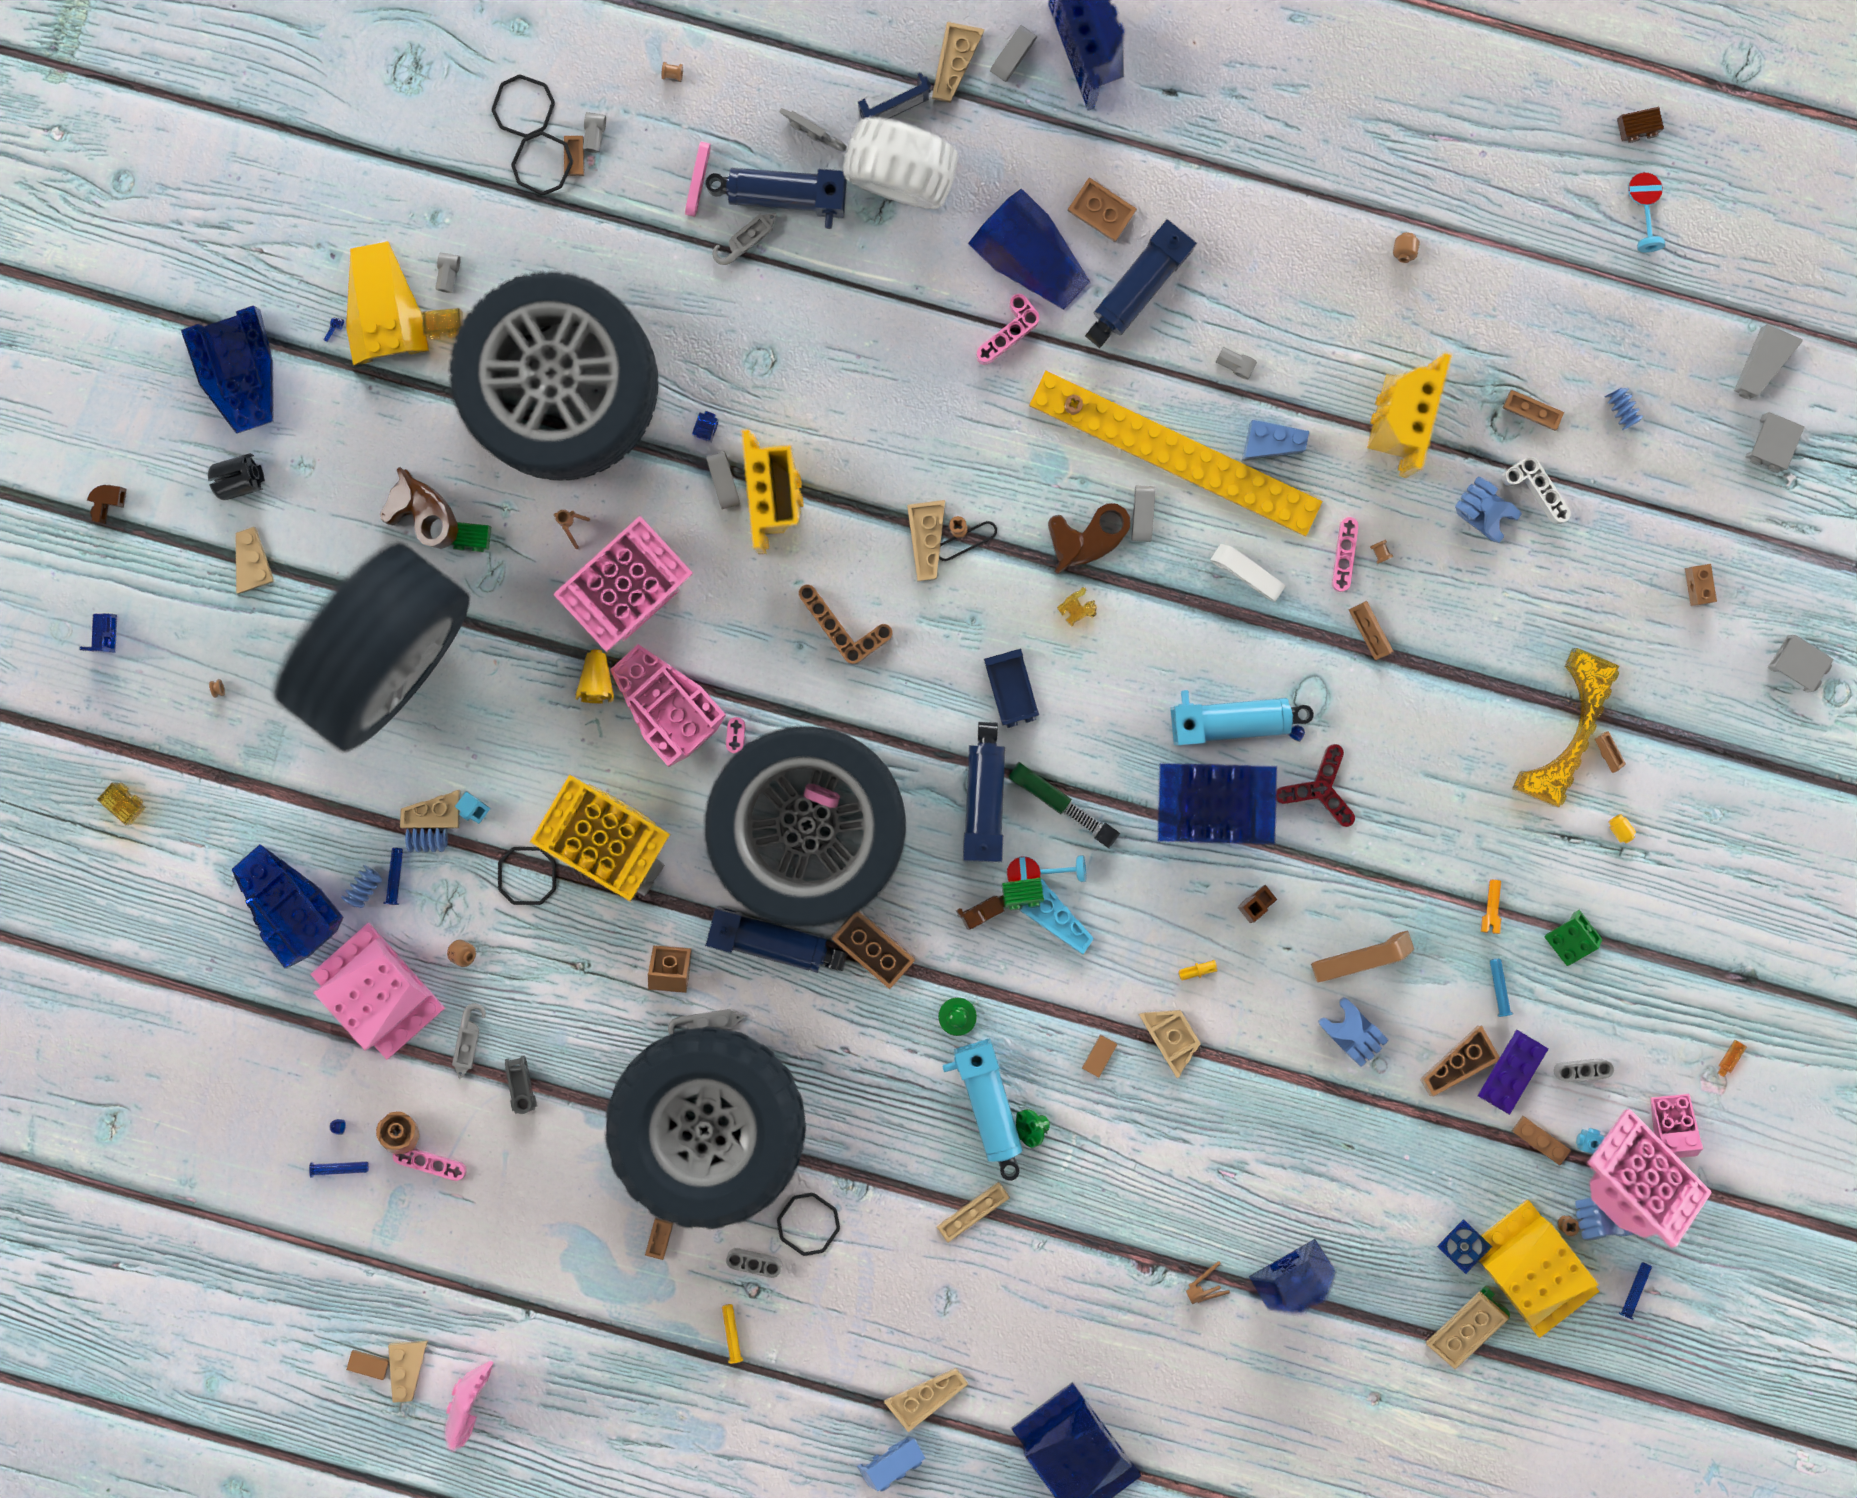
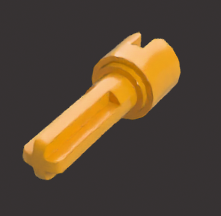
[1481,880,1502,934]

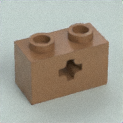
[1685,564,1717,606]

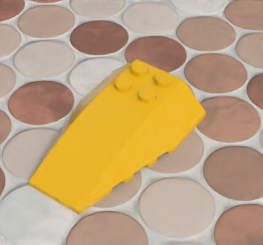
[346,241,429,365]

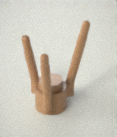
[554,509,590,549]
[1186,1261,1230,1304]

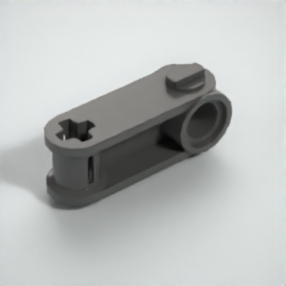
[505,1055,537,1114]

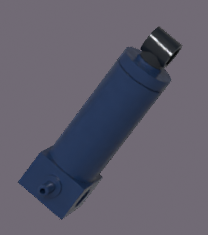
[705,168,847,229]
[1085,219,1197,349]
[963,722,1005,862]
[705,906,848,973]

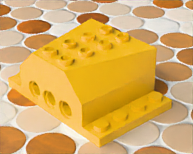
[1367,352,1452,478]
[742,429,804,554]
[530,775,671,901]
[1478,1199,1600,1338]

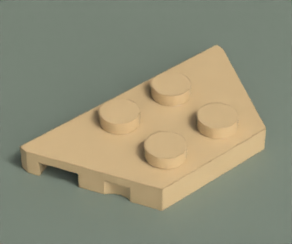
[1138,1010,1201,1078]

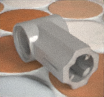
[583,112,606,153]
[435,252,460,293]
[1216,347,1257,380]
[637,858,665,896]

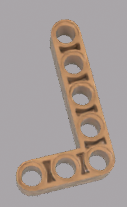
[799,584,893,664]
[1311,931,1414,982]

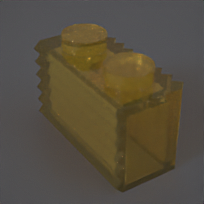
[421,308,463,340]
[97,782,146,825]

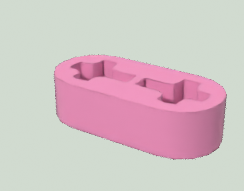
[726,717,745,753]
[803,784,840,808]

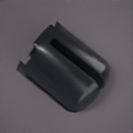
[208,453,265,500]

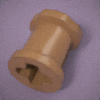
[661,62,683,82]
[1065,395,1083,415]
[949,516,967,538]
[1370,539,1393,564]
[1558,1215,1580,1236]

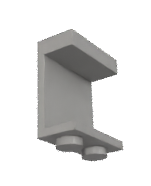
[1745,412,1805,473]
[1767,634,1834,692]

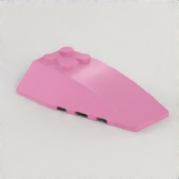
[610,644,726,767]
[445,1361,493,1451]

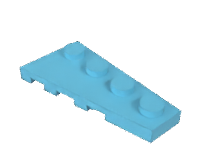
[1020,879,1094,955]

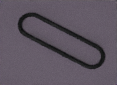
[939,521,997,561]

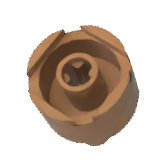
[376,1111,419,1154]

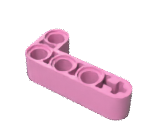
[976,294,1039,365]

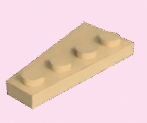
[932,22,985,103]
[907,500,945,581]
[884,1368,968,1432]

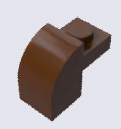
[87,485,127,524]
[1238,885,1277,923]

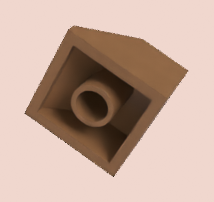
[648,945,691,993]

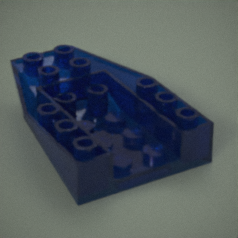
[181,305,274,434]
[1249,1239,1336,1314]

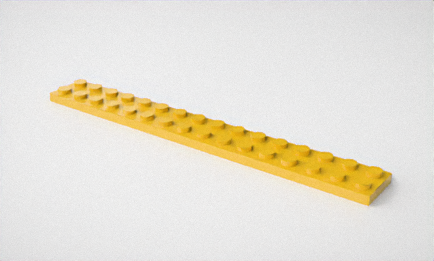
[1029,370,1323,537]

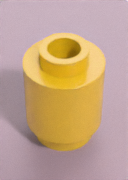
[1608,814,1636,844]

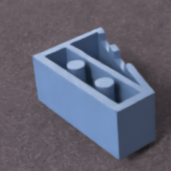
[1242,420,1309,460]
[857,1436,926,1491]

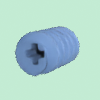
[1604,387,1643,430]
[405,828,448,852]
[341,865,382,908]

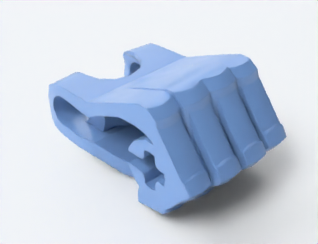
[1455,476,1522,543]
[1318,997,1388,1067]
[1575,1197,1634,1240]

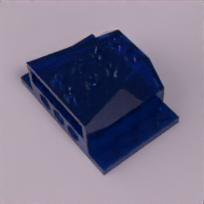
[1047,0,1125,111]
[1157,763,1277,844]
[1011,1382,1141,1498]

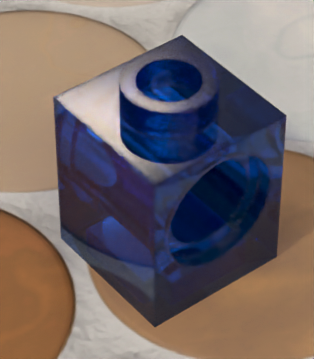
[692,411,719,443]

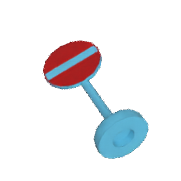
[1628,172,1665,253]
[1007,855,1087,882]

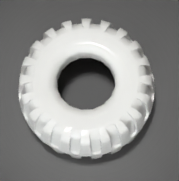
[843,118,958,209]

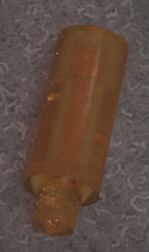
[1717,1040,1747,1077]

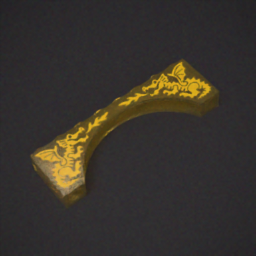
[1512,648,1619,807]

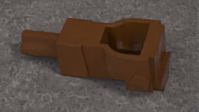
[956,895,1005,930]

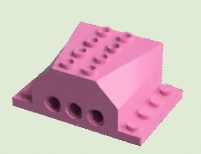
[553,516,693,652]
[310,923,445,1060]
[1587,1109,1712,1248]

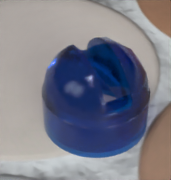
[1288,725,1305,742]
[329,1119,346,1135]

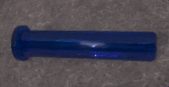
[383,847,403,905]
[309,1162,369,1178]
[1619,1262,1652,1320]

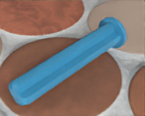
[1490,958,1513,1017]

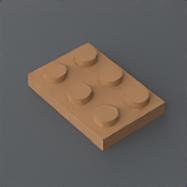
[1067,177,1137,242]

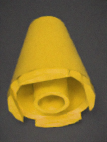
[575,649,614,704]

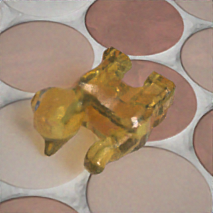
[1056,587,1097,627]

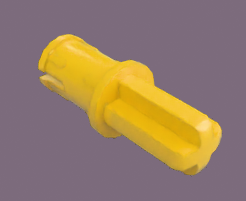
[1178,960,1218,980]

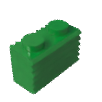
[451,522,491,553]
[1001,878,1044,911]

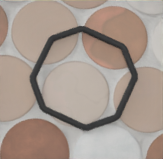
[492,75,555,138]
[511,131,573,195]
[498,847,556,905]
[777,1193,840,1256]

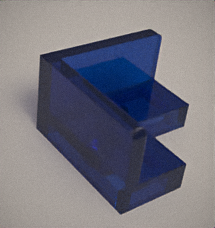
[79,613,117,653]

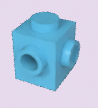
[455,791,491,824]
[1576,1128,1606,1154]

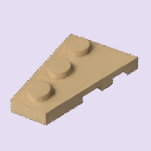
[236,527,275,594]
[400,790,460,829]
[388,1341,428,1403]

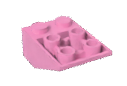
[1651,1094,1703,1158]

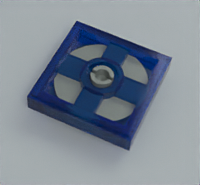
[1437,1219,1492,1274]

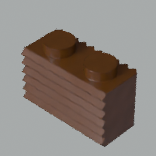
[1617,107,1664,143]

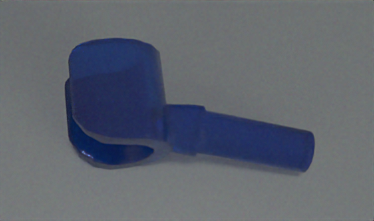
[323,317,344,342]

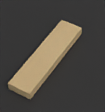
[937,1181,1010,1242]

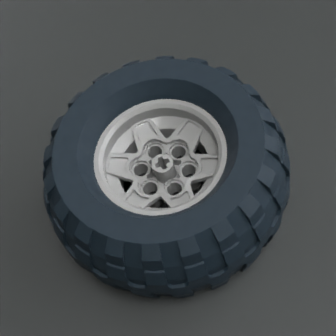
[605,1027,806,1229]

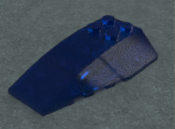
[968,188,1090,310]
[231,844,344,969]

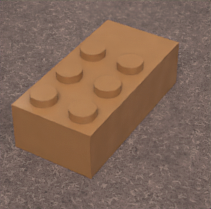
[832,911,915,989]

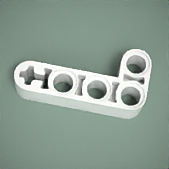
[1501,457,1571,524]
[1210,544,1285,602]

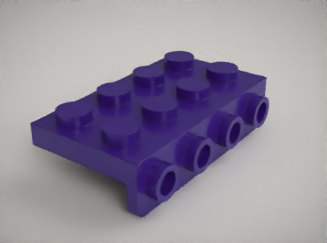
[1478,1029,1549,1115]

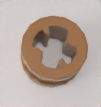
[209,679,225,698]

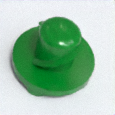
[938,997,977,1036]
[1016,1109,1050,1148]

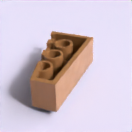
[1420,1025,1500,1096]

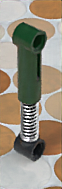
[1008,762,1120,849]

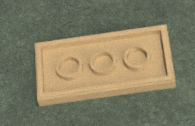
[1426,1291,1509,1369]

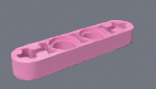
[685,142,711,217]
[1332,517,1358,592]
[393,1149,467,1181]

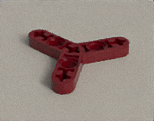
[1274,744,1355,827]

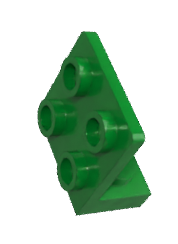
[1545,910,1603,966]

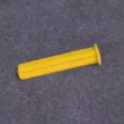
[722,1304,743,1364]

